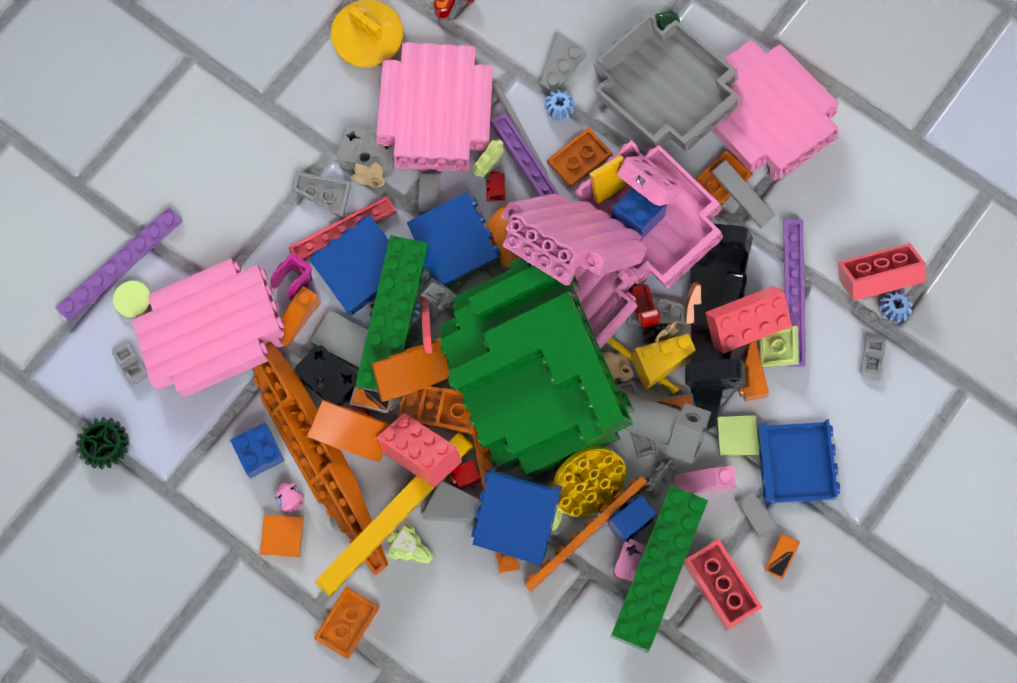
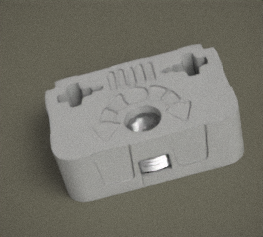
[337,127,395,177]

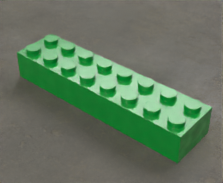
[356,235,430,391]
[610,485,708,653]

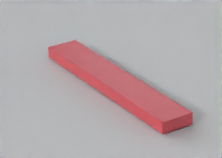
[288,195,397,261]

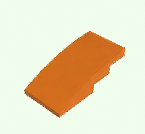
[371,340,450,402]
[397,386,474,434]
[307,399,391,462]

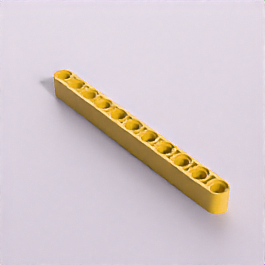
[315,432,474,597]

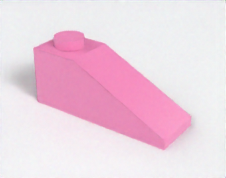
[673,466,736,493]

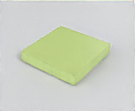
[759,326,799,368]
[717,415,759,456]

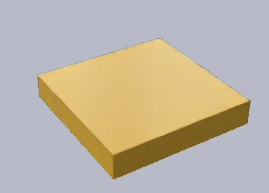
[589,155,629,204]

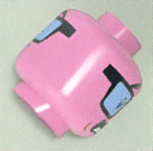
[275,482,304,513]

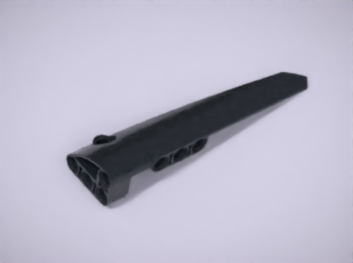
[691,223,753,431]

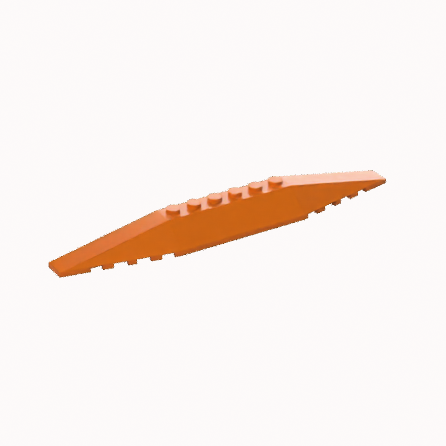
[252,341,389,575]

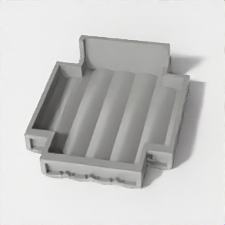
[594,13,740,152]

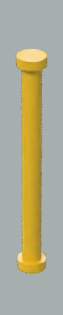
[607,336,681,396]

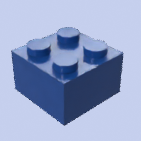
[612,188,667,241]
[230,422,285,479]
[608,495,657,544]

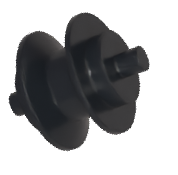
[642,324,661,343]

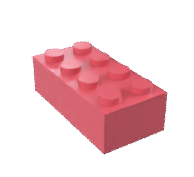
[838,243,926,301]
[705,286,792,353]
[376,413,462,487]
[683,539,763,631]

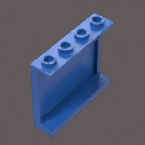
[406,192,502,287]
[309,215,389,316]
[757,419,840,504]
[471,466,563,566]

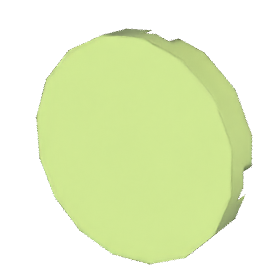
[113,281,151,318]

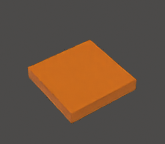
[260,515,304,558]

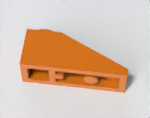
[282,286,321,348]
[738,341,769,402]

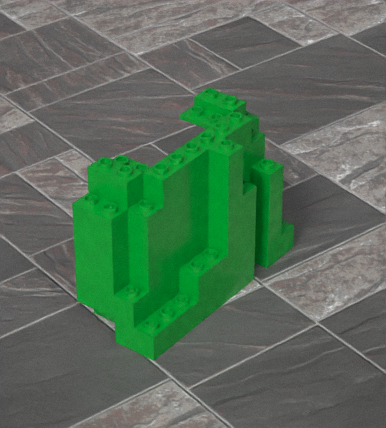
[439,258,634,478]

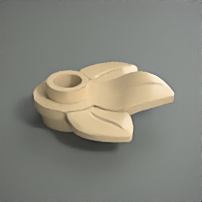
[351,162,385,188]
[654,321,680,343]
[603,352,633,382]

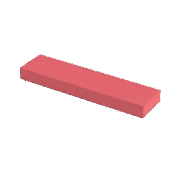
[421,298,432,354]

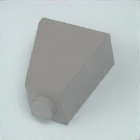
[422,481,482,522]

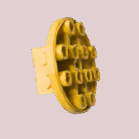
[331,0,403,68]
[552,446,626,517]

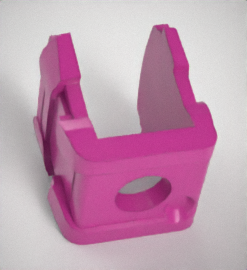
[271,254,313,301]

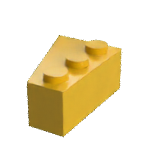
[631,333,696,392]

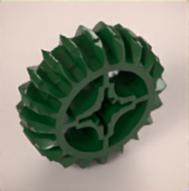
[76,417,130,470]

